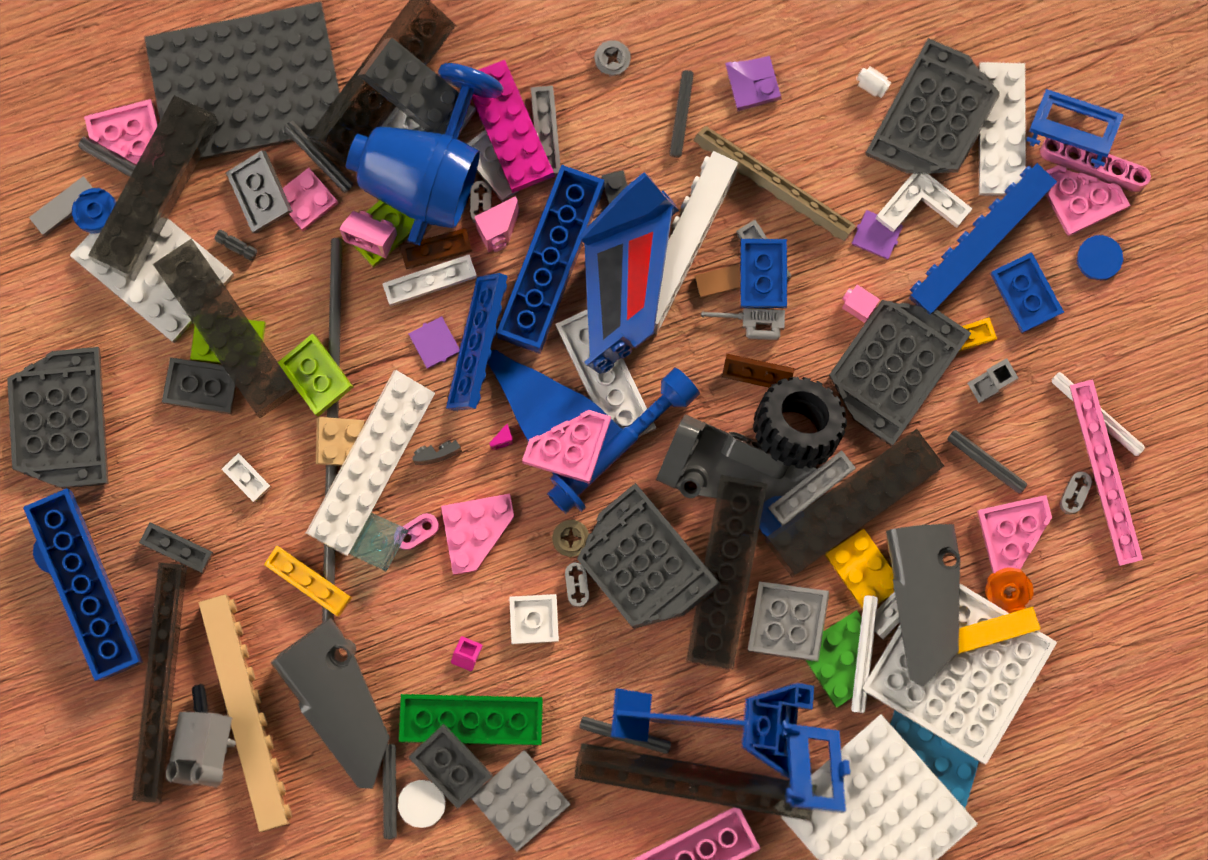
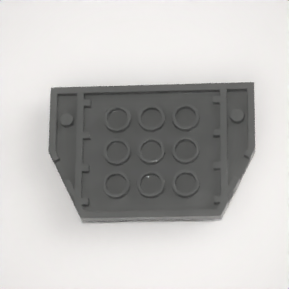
[866,38,1000,174]
[829,300,971,447]
[7,347,109,489]
[577,483,720,629]

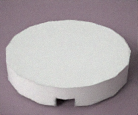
[398,780,446,828]

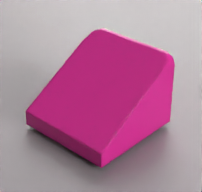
[489,424,513,451]
[451,636,483,671]

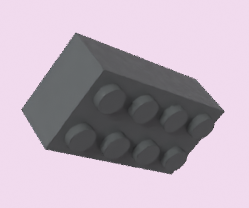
[358,37,459,132]

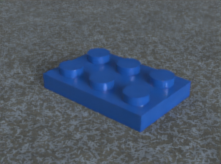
[740,239,787,308]
[990,252,1064,334]

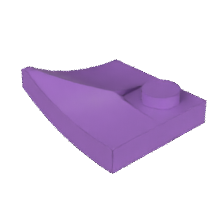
[725,56,781,111]

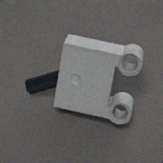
[166,684,236,788]

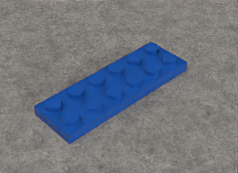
[446,273,507,411]

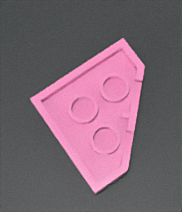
[84,99,168,171]
[1046,165,1130,236]
[522,410,611,484]
[441,494,514,576]
[977,495,1052,573]

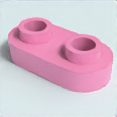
[395,513,439,550]

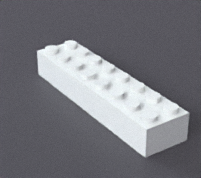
[654,151,738,334]

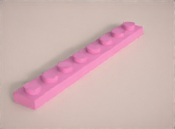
[1069,379,1143,566]

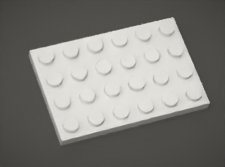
[70,188,234,343]

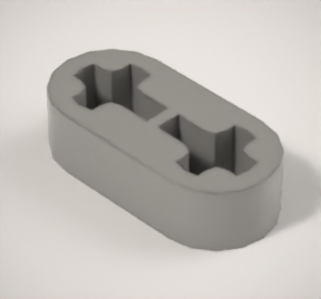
[470,181,492,223]
[1060,472,1092,515]
[565,562,589,608]

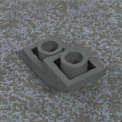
[411,440,462,465]

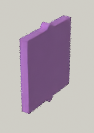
[852,210,903,260]
[409,316,460,369]

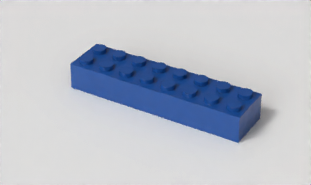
[496,165,605,354]
[23,488,143,682]

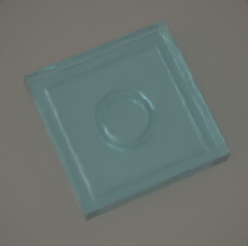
[349,513,408,572]

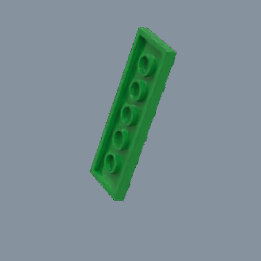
[399,694,543,746]

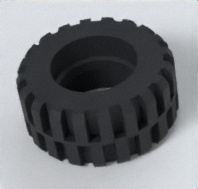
[753,377,847,469]

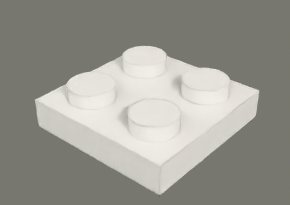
[509,594,559,645]

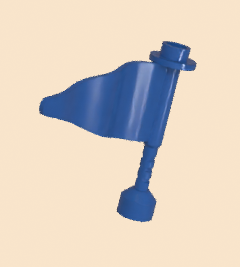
[487,350,700,514]

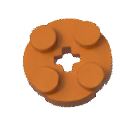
[985,568,1034,613]

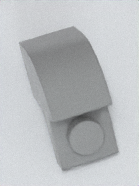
[967,358,1019,404]

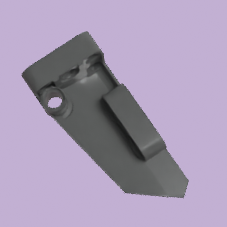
[656,414,818,507]
[886,524,961,687]
[271,618,390,789]

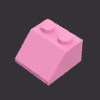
[474,196,519,252]
[339,211,397,258]

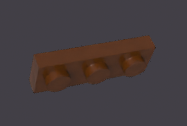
[400,228,472,269]
[722,354,795,388]

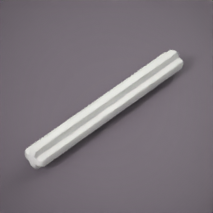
[1051,372,1145,456]
[851,595,878,713]

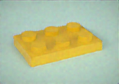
[825,529,895,610]

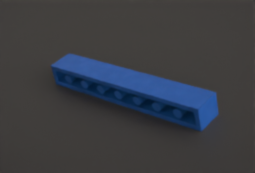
[909,163,1057,314]

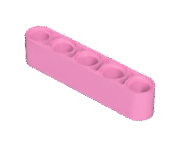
[1040,138,1151,192]

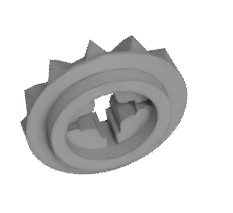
[595,40,631,76]

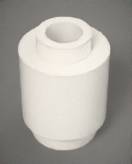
[856,67,891,98]

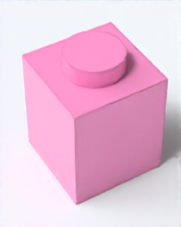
[842,285,880,323]

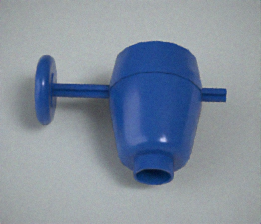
[346,63,504,245]

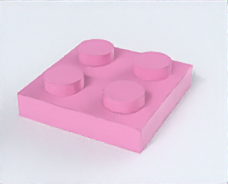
[283,168,338,231]

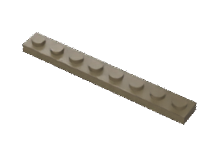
[693,126,856,241]

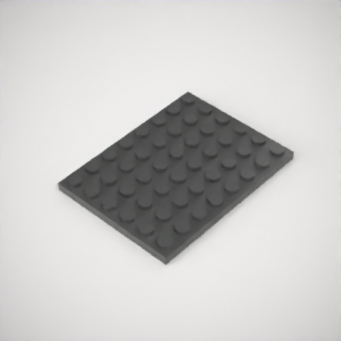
[144,2,347,167]

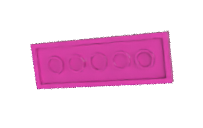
[472,59,555,193]

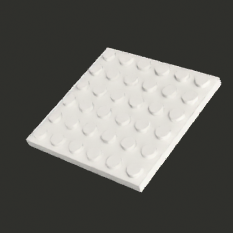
[862,584,1057,765]
[774,714,978,860]

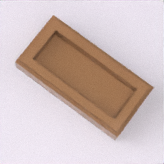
[694,264,740,299]

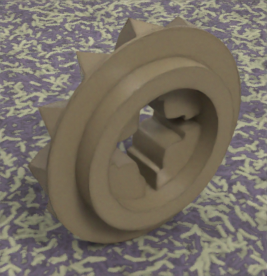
[552,520,589,557]

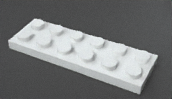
[979,62,1026,196]
[555,309,656,438]

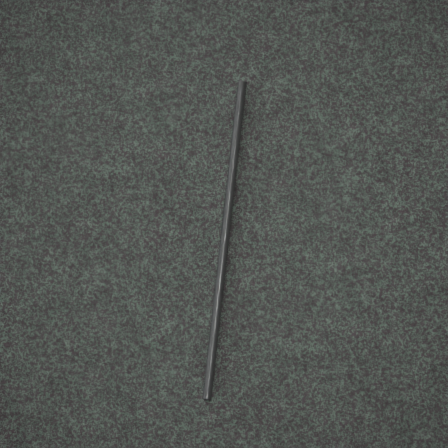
[322,238,343,623]

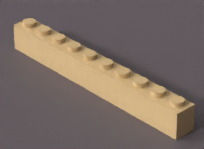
[198,594,292,832]

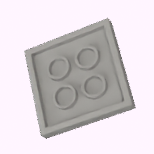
[748,581,829,662]
[470,750,571,852]

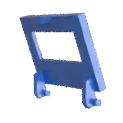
[1026,89,1124,168]
[781,721,850,813]

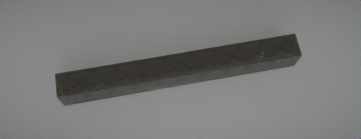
[132,563,187,803]
[575,743,817,821]

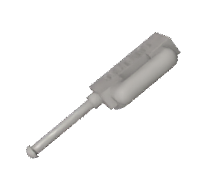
[701,308,785,340]

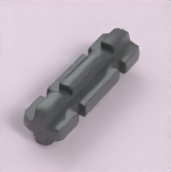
[214,230,257,261]

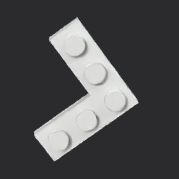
[875,173,972,232]

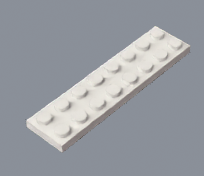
[306,370,435,556]

